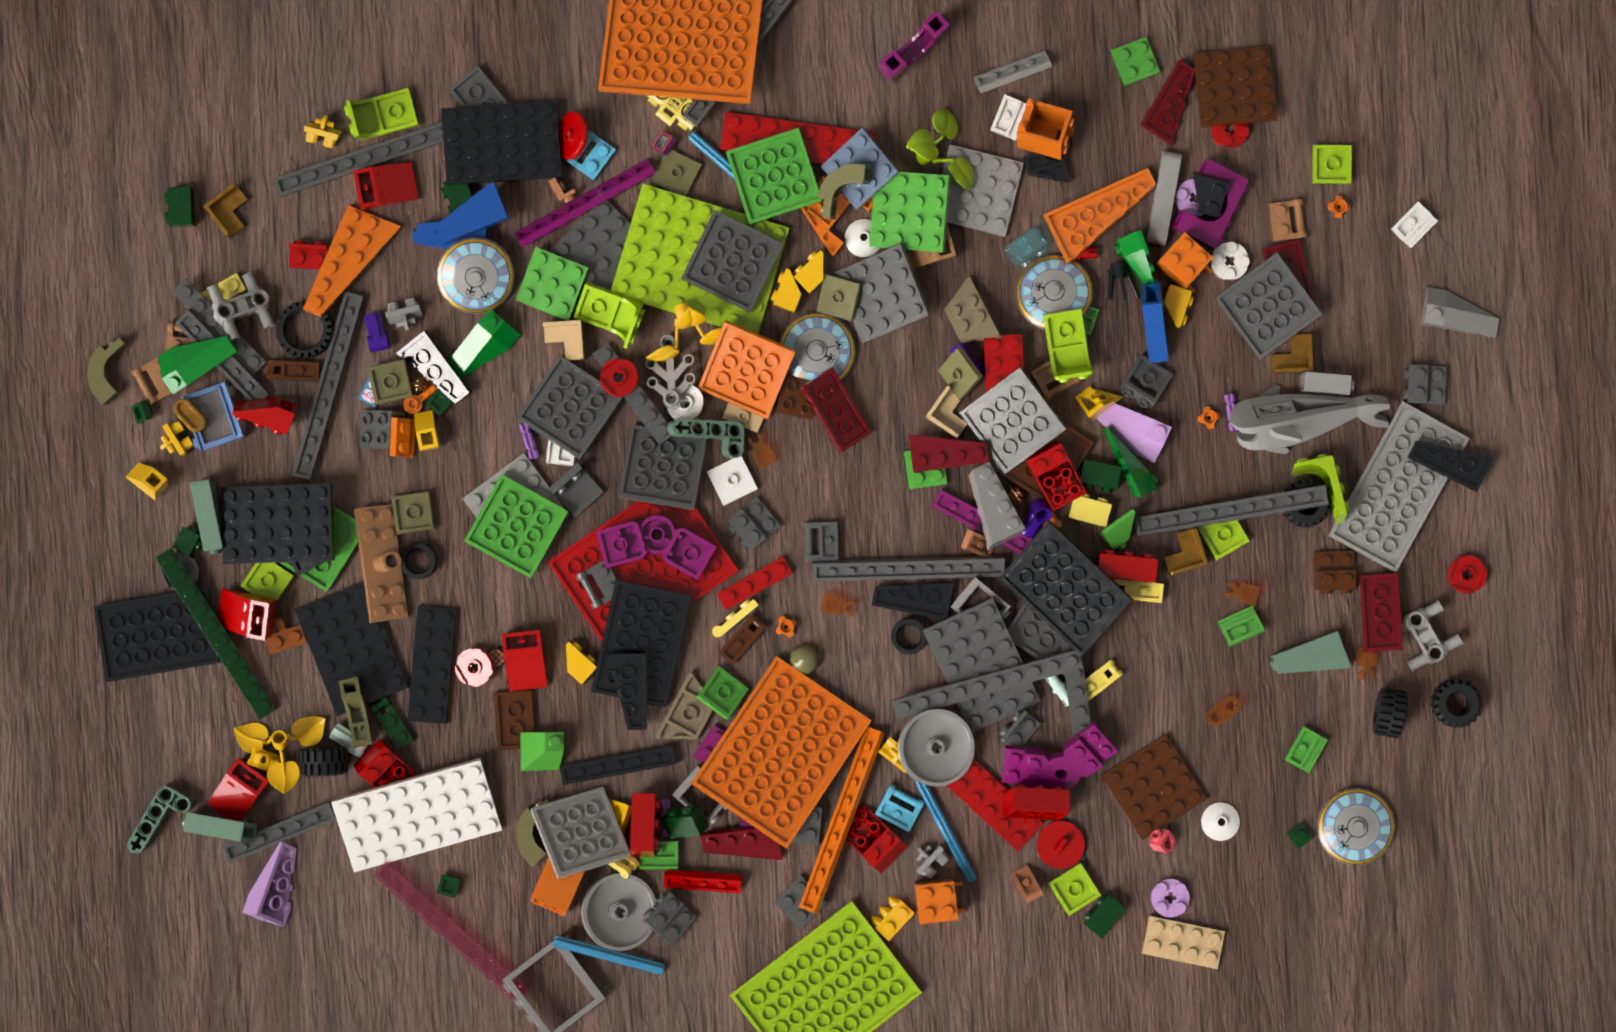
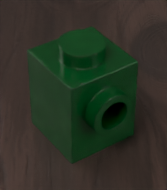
[172,525,202,556]

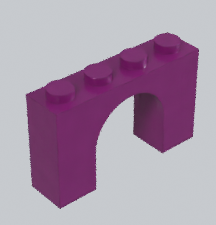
[879,11,950,84]
[1171,159,1249,249]

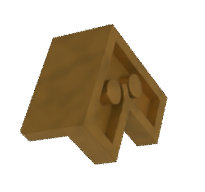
[203,183,248,239]
[1271,333,1313,374]
[1163,527,1208,576]

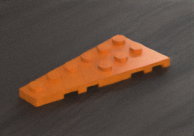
[1043,168,1156,266]
[303,205,401,317]

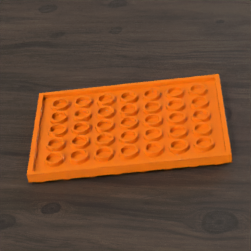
[598,0,763,104]
[690,656,872,849]

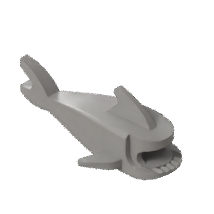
[1230,385,1390,454]

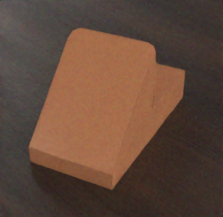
[961,529,994,556]
[1010,865,1044,903]

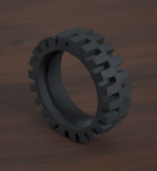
[275,301,334,359]

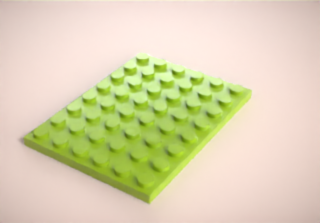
[611,184,789,334]
[730,900,922,1032]

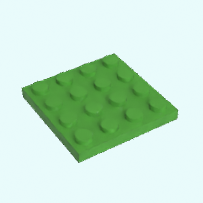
[726,128,822,225]
[869,172,951,253]
[464,474,569,579]
[279,505,359,592]

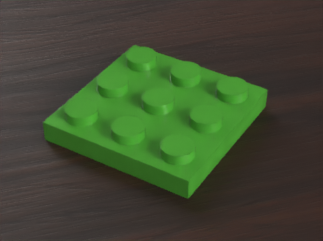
[516,247,590,321]

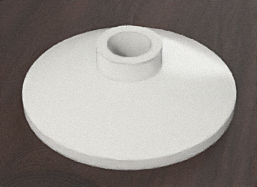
[845,219,880,257]
[667,385,704,420]
[1201,802,1240,841]

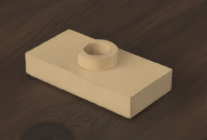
[722,403,764,433]

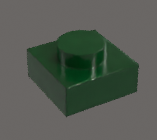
[425,389,453,416]
[131,400,152,424]
[1286,822,1313,850]
[437,874,461,898]

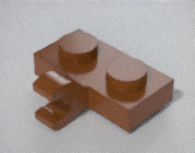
[265,616,308,655]

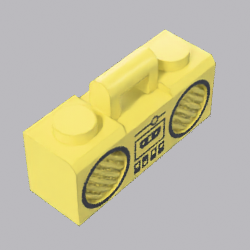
[647,96,695,132]

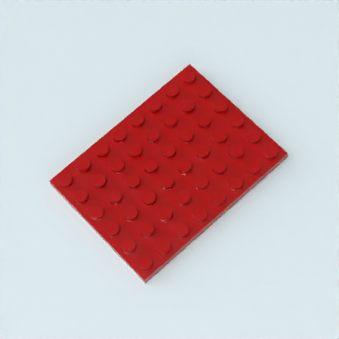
[547,501,739,642]

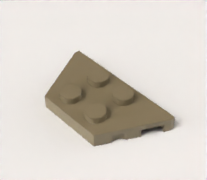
[944,276,1002,343]
[655,672,713,740]

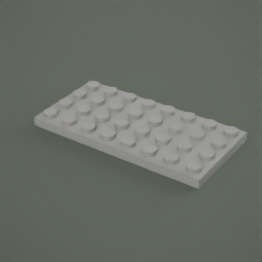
[1328,401,1470,573]

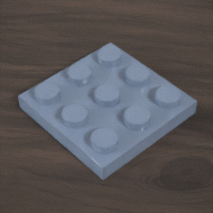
[821,128,900,210]

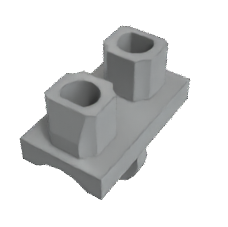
[385,298,423,331]
[915,845,949,879]

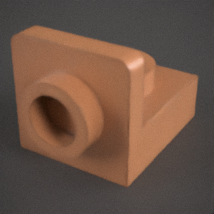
[548,178,577,204]

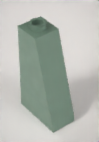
[190,480,223,555]
[1269,631,1351,674]
[182,812,258,843]

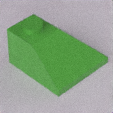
[1099,509,1135,551]
[520,731,564,771]

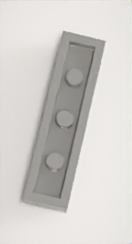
[974,51,1052,93]

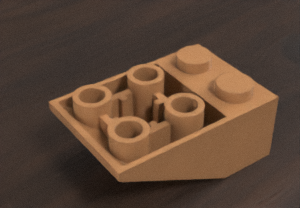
[905,225,956,270]

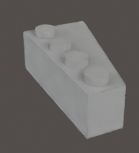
[969,463,1025,550]

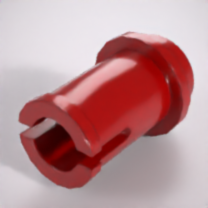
[1075,246,1097,261]

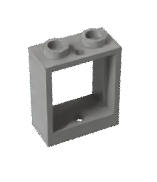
[1299,372,1354,397]
[950,577,1011,621]
[672,766,727,825]

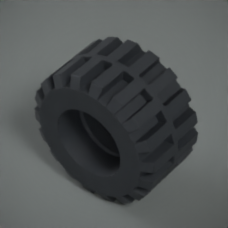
[1283,479,1331,528]
[1430,679,1483,728]
[1372,687,1408,738]
[299,746,348,776]

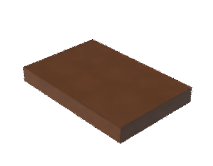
[494,690,536,750]

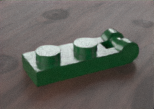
[369,696,415,750]

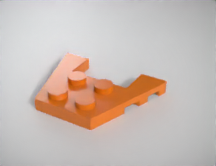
[801,177,873,257]

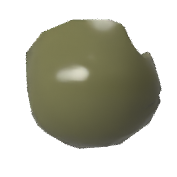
[790,644,819,675]

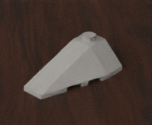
[1420,287,1499,338]

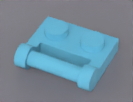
[566,130,616,181]
[875,784,925,832]

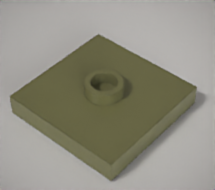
[651,149,702,197]
[816,274,862,321]
[938,347,983,400]
[367,359,413,405]
[391,491,435,535]

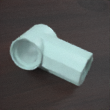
[329,723,368,758]

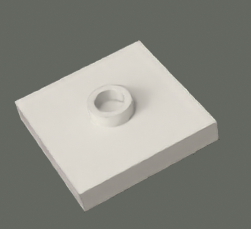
[707,456,758,506]

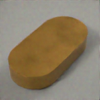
[174,399,207,432]

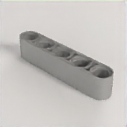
[1146,151,1182,246]

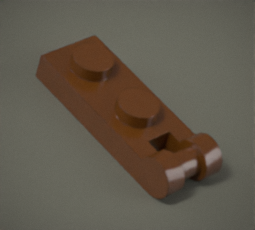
[266,360,321,382]
[718,613,768,665]

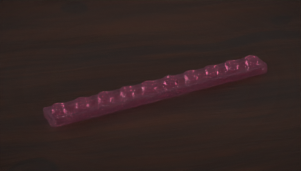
[373,861,529,1003]

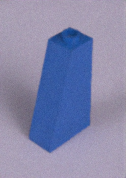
[435,182,509,245]
[412,221,489,250]
[1142,282,1169,363]

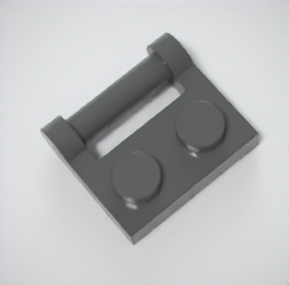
[803,522,838,561]
[576,560,617,609]

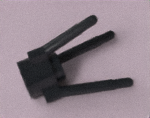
[1108,262,1140,303]

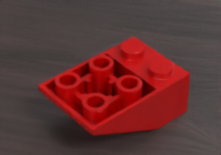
[353,162,419,211]
[232,397,296,435]
[1025,440,1087,511]
[218,588,277,641]
[501,630,548,691]
[353,739,419,788]
[207,757,270,821]
[846,803,907,874]

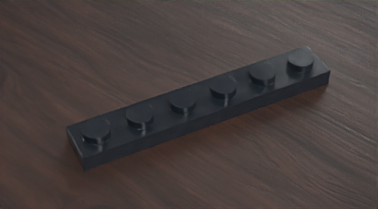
[560,745,677,785]

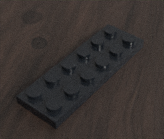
[408,606,457,724]

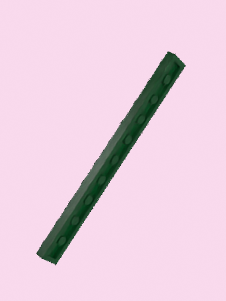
[155,547,276,720]

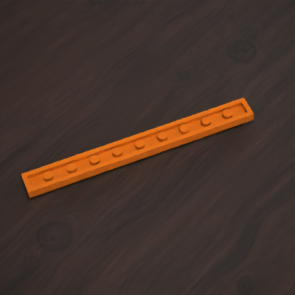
[799,727,885,914]

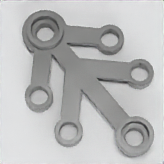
[645,335,697,409]

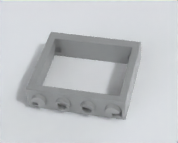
[502,940,605,1032]

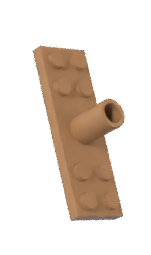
[354,504,408,623]

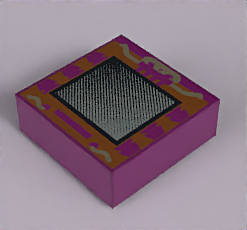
[651,131,677,156]

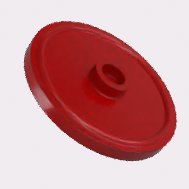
[558,112,588,160]
[1036,821,1085,869]

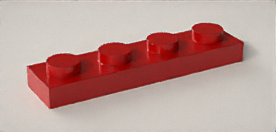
[717,556,792,610]
[664,870,742,894]

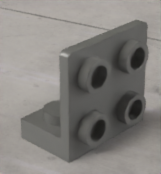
[359,410,406,450]
[548,463,603,517]
[999,709,1041,746]

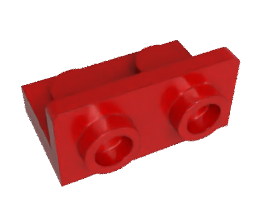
[289,240,329,270]

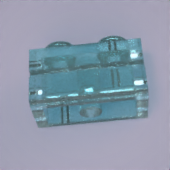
[1003,227,1048,269]

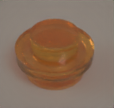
[410,377,429,391]

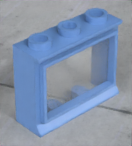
[181,382,246,452]

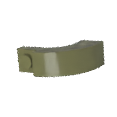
[817,164,871,219]
[87,338,128,406]
[339,677,373,748]
[516,798,551,867]

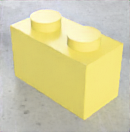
[1068,494,1112,527]

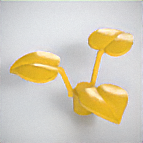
[645,303,721,361]
[234,716,325,793]

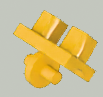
[304,114,342,148]
[160,421,194,457]
[878,737,906,774]
[246,746,281,772]

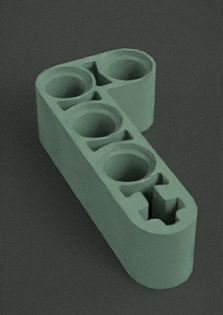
[667,419,744,459]
[127,785,194,854]

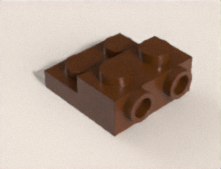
[1315,551,1356,594]

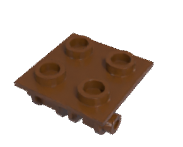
[776,376,815,420]

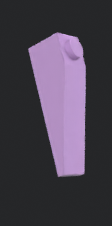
[1096,404,1172,463]
[242,842,296,927]

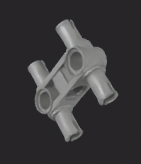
[207,272,275,341]
[1402,600,1463,672]

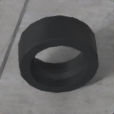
[401,543,438,579]
[891,618,927,655]

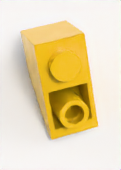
[794,250,823,295]
[771,268,801,314]
[1163,284,1194,329]
[414,410,441,451]
[126,463,168,501]
[566,641,597,684]

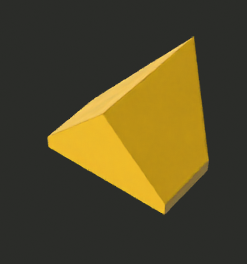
[1075,386,1123,421]

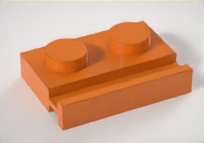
[390,418,415,458]

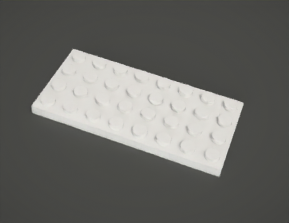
[331,758,502,872]

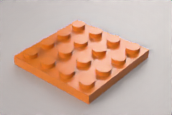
[698,320,796,419]

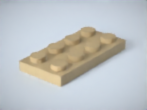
[1142,915,1225,969]

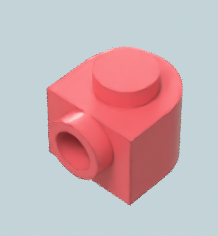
[1148,828,1175,853]

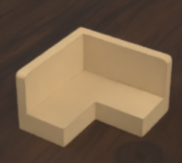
[543,320,585,361]
[925,385,967,439]

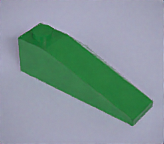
[1114,230,1165,305]
[449,309,521,378]
[158,335,238,394]
[1103,427,1158,499]

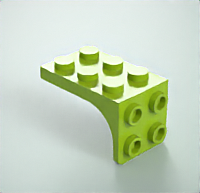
[344,88,419,142]
[573,282,645,349]
[1043,308,1094,383]
[1292,454,1349,525]

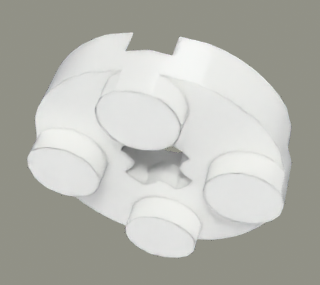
[1210,242,1249,280]

